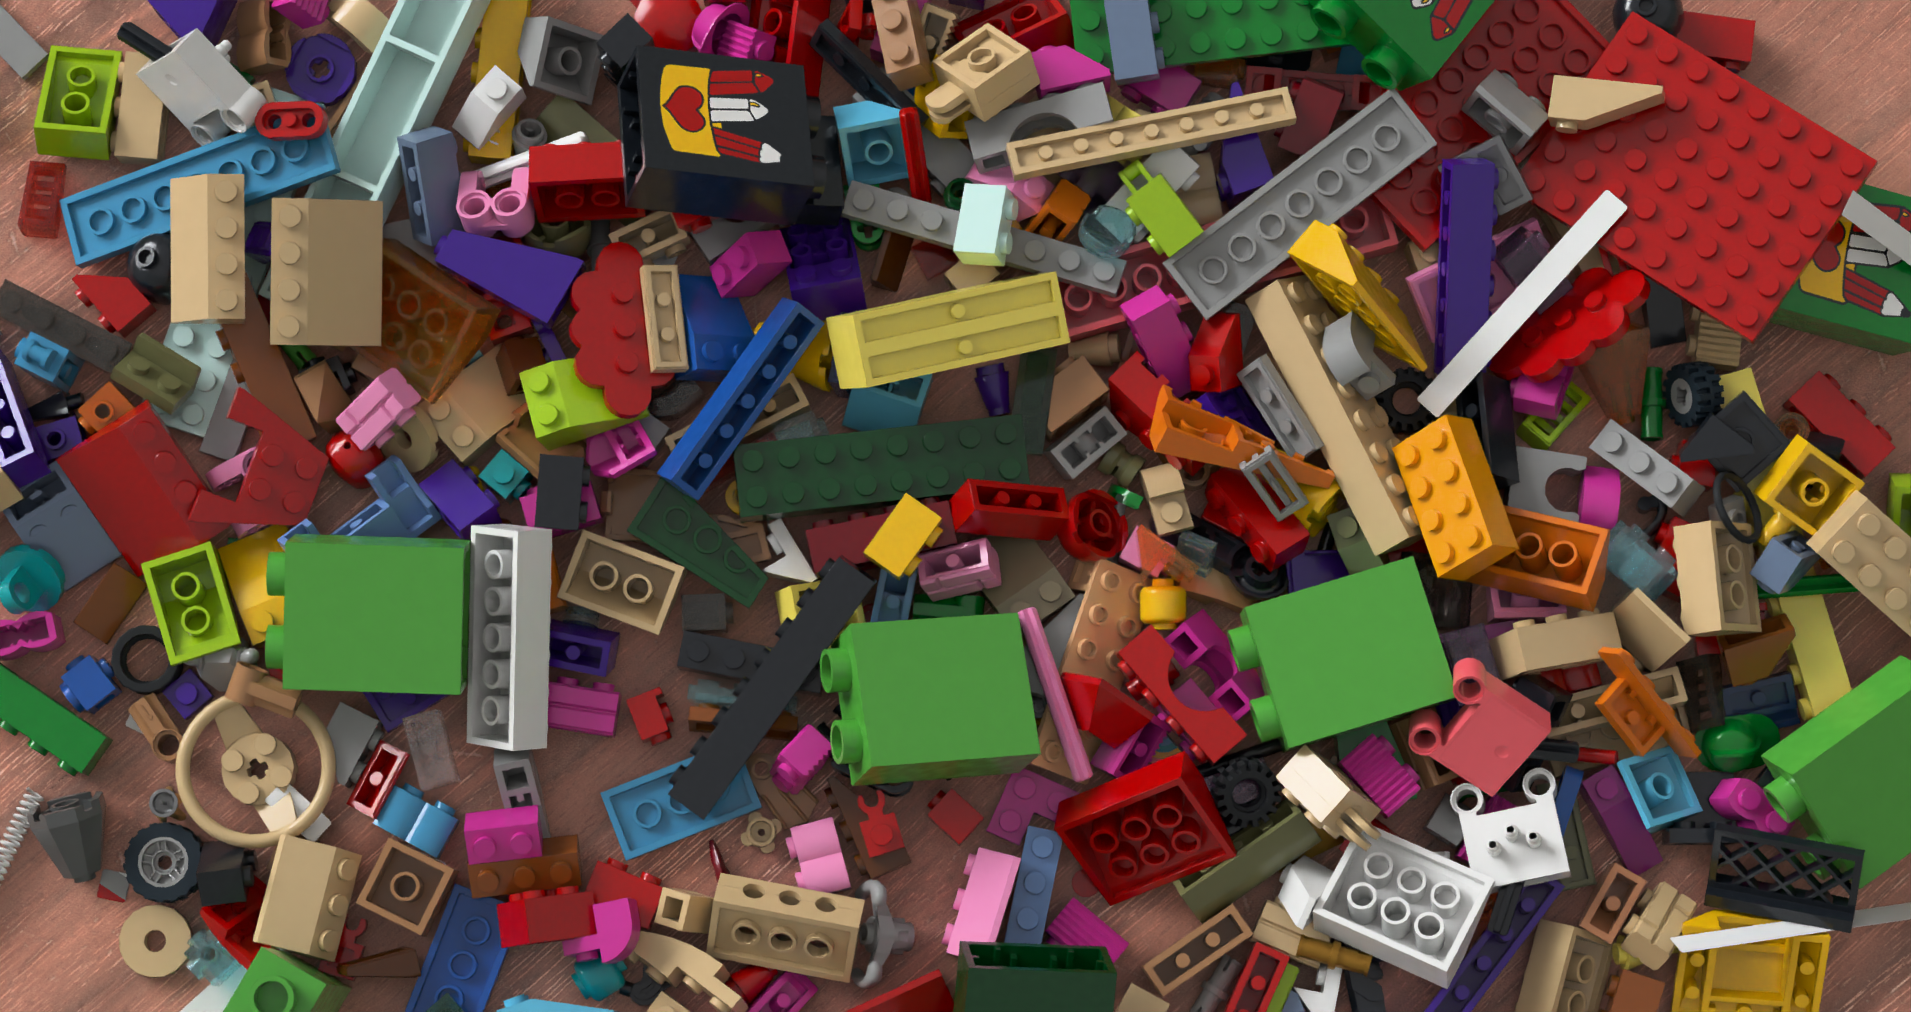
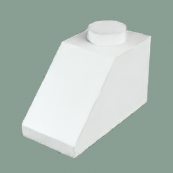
[452,65,527,151]
[1278,855,1334,930]

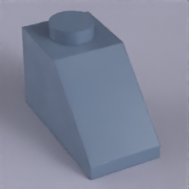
[1749,530,1821,594]

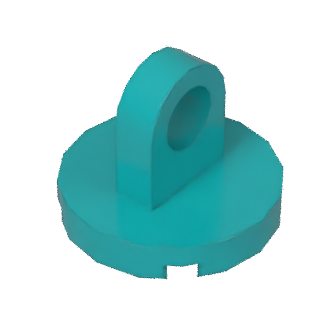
[0,544,66,615]

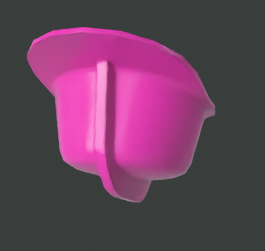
[691,3,750,55]

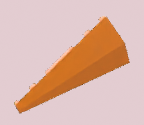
[1149,384,1335,489]

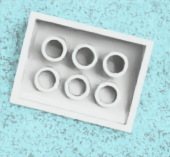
[1312,826,1495,989]

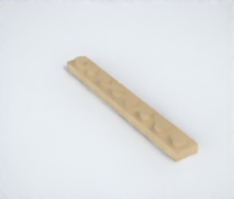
[1006,87,1296,181]

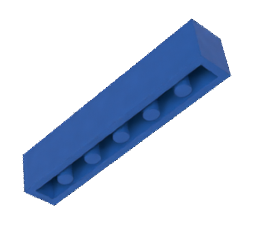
[656,297,825,501]

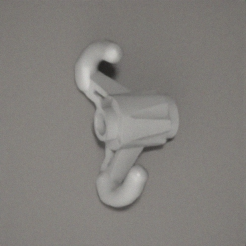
[851,879,915,989]

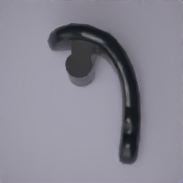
[1609,494,1668,554]

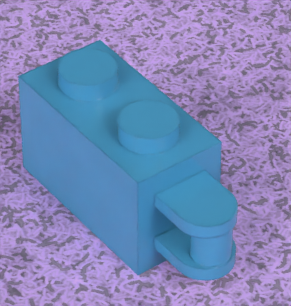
[14,331,84,394]

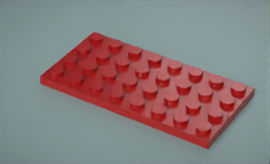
[1370,0,1610,253]

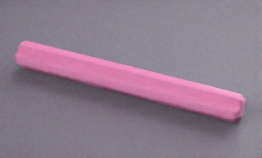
[1018,607,1093,782]

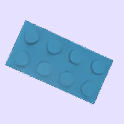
[600,756,762,861]

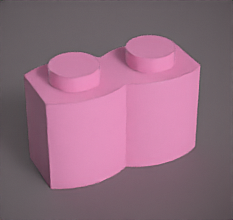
[785,817,852,894]

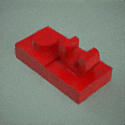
[837,0,877,47]

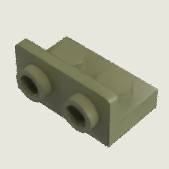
[110,333,201,415]

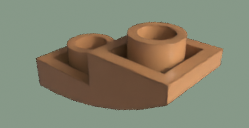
[1177,557,1253,613]

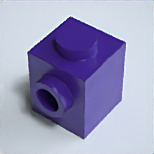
[35,416,87,465]

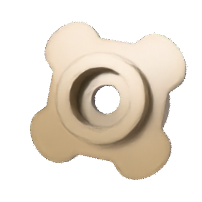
[741,812,782,853]

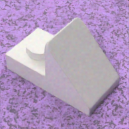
[762,518,818,584]
[1292,963,1342,1012]

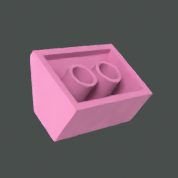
[941,847,1021,957]

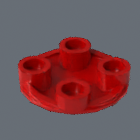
[634,0,702,51]

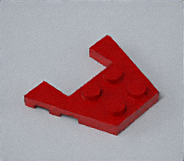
[188,387,329,526]

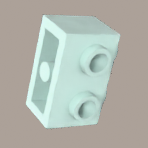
[953,183,1019,267]

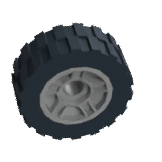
[123,822,203,903]

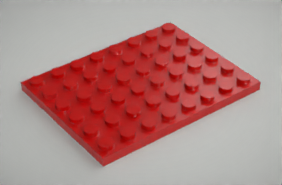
[1521,11,1878,344]

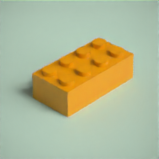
[1392,414,1519,581]

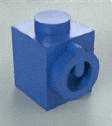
[59,655,123,714]

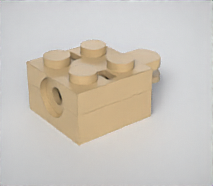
[925,23,1040,124]
[1276,744,1382,851]

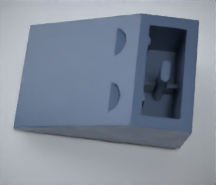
[3,461,123,594]

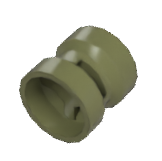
[1097,441,1146,489]

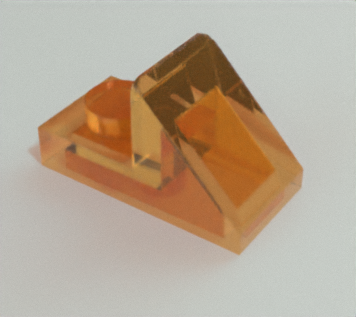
[1135,524,1200,584]

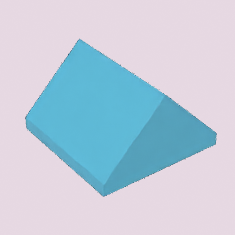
[1617,746,1703,834]

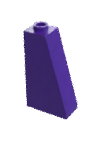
[433,229,586,330]

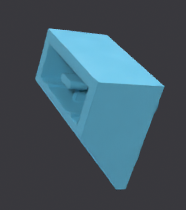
[842,374,933,431]

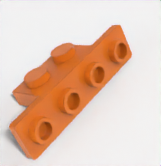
[1594,647,1702,758]

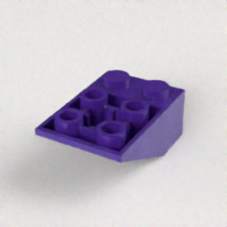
[779,217,867,321]

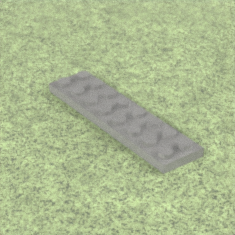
[1162,89,1437,321]

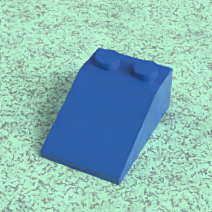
[675,274,755,382]

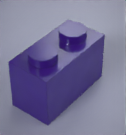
[418,459,502,540]
[549,619,620,677]

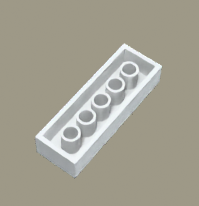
[466,524,553,751]

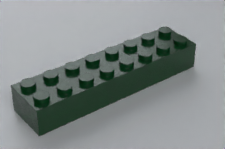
[732,414,1030,523]

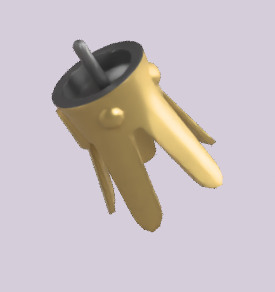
[149,786,186,823]

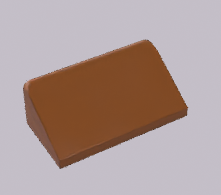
[73,563,147,645]

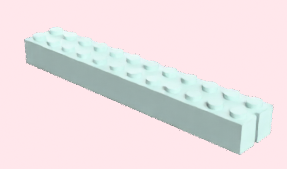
[258,0,491,301]

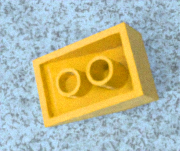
[218,525,289,649]

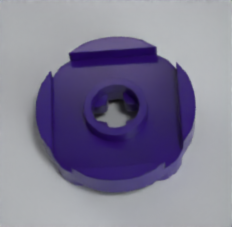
[285,33,357,106]

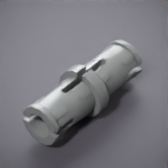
[1189,954,1243,1012]

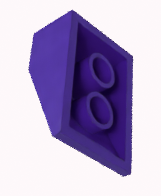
[1216,81,1274,210]

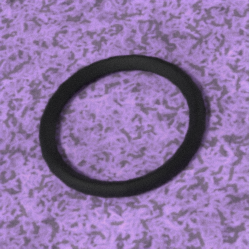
[1713,471,1762,544]

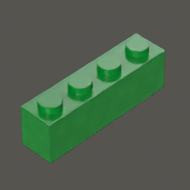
[0,663,113,777]

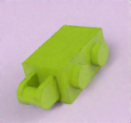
[1118,158,1204,258]

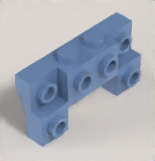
[277,454,442,551]

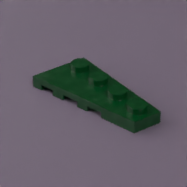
[627,477,769,609]

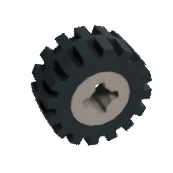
[1662,361,1724,428]

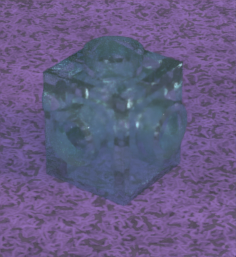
[184,928,242,986]

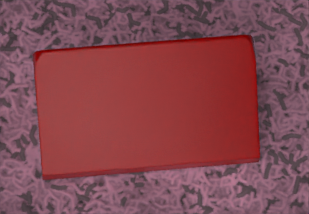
[346,739,410,819]

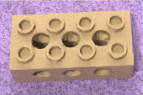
[706,873,865,983]

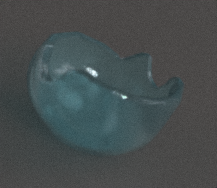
[1077,205,1136,259]

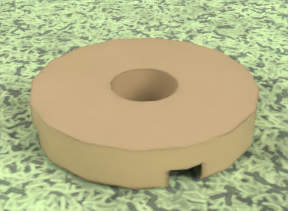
[381,406,439,472]
[119,905,193,978]

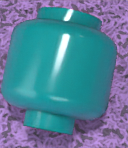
[571,952,628,1001]

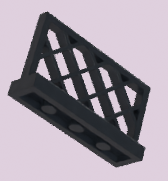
[1704,823,1865,933]

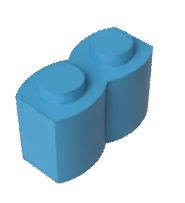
[373,782,460,859]

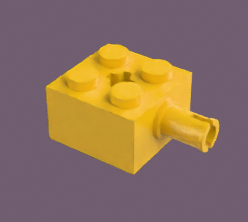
[1754,434,1865,547]

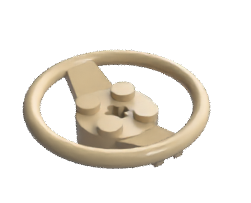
[175,695,336,849]

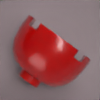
[1057,489,1128,563]

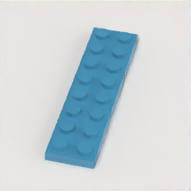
[59,103,341,269]

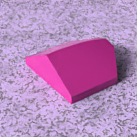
[586,420,658,479]

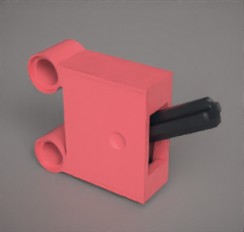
[1408,658,1580,797]

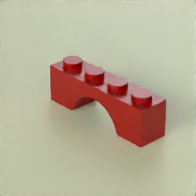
[1117,624,1247,766]

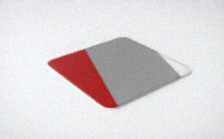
[97,869,129,903]

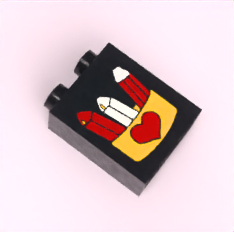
[617,45,827,226]

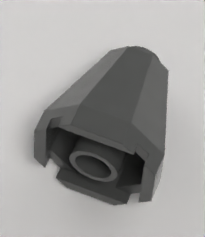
[27,791,106,883]

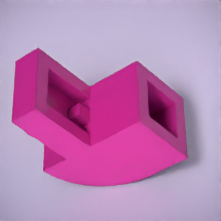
[1577,465,1621,552]
[562,898,641,964]

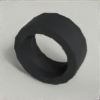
[111,625,184,695]

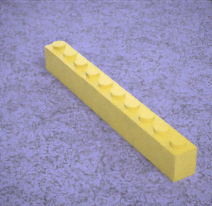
[1719,367,1852,721]

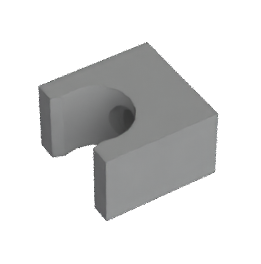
[1503,446,1587,522]

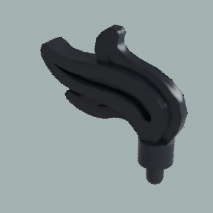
[619,965,679,1006]

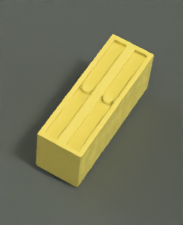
[826,271,1070,389]

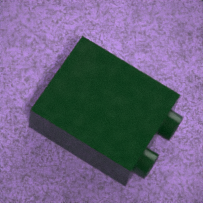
[953,941,1117,1012]

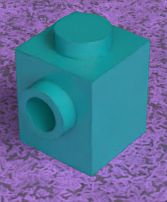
[479,449,533,505]

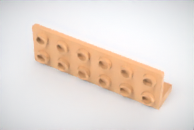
[1029,559,1152,785]

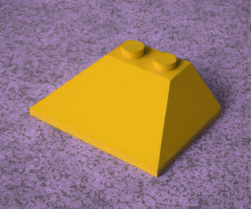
[1670,909,1831,1012]

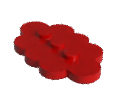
[569,242,675,419]
[1489,267,1651,383]

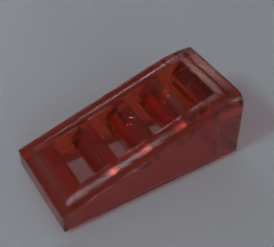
[17,161,67,239]

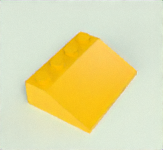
[1287,220,1428,372]

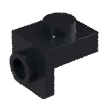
[298,355,358,395]

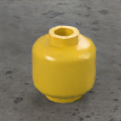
[1139,579,1187,630]

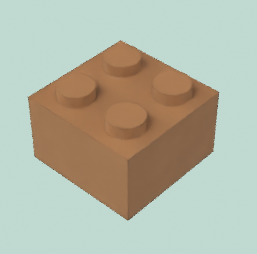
[356,837,459,937]

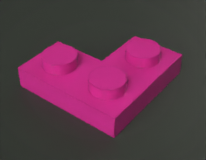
[986,768,1079,846]

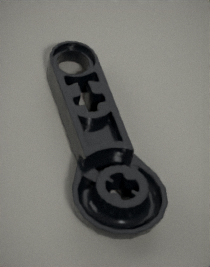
[1149,513,1289,601]

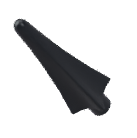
[28,390,85,422]

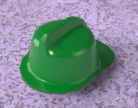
[1695,714,1780,773]

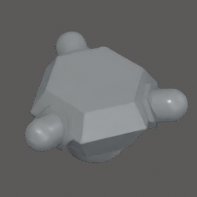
[185,637,260,692]

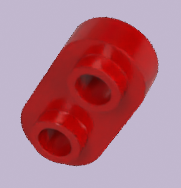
[255,101,328,141]

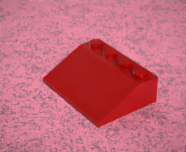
[56,399,231,577]
[1054,750,1237,906]

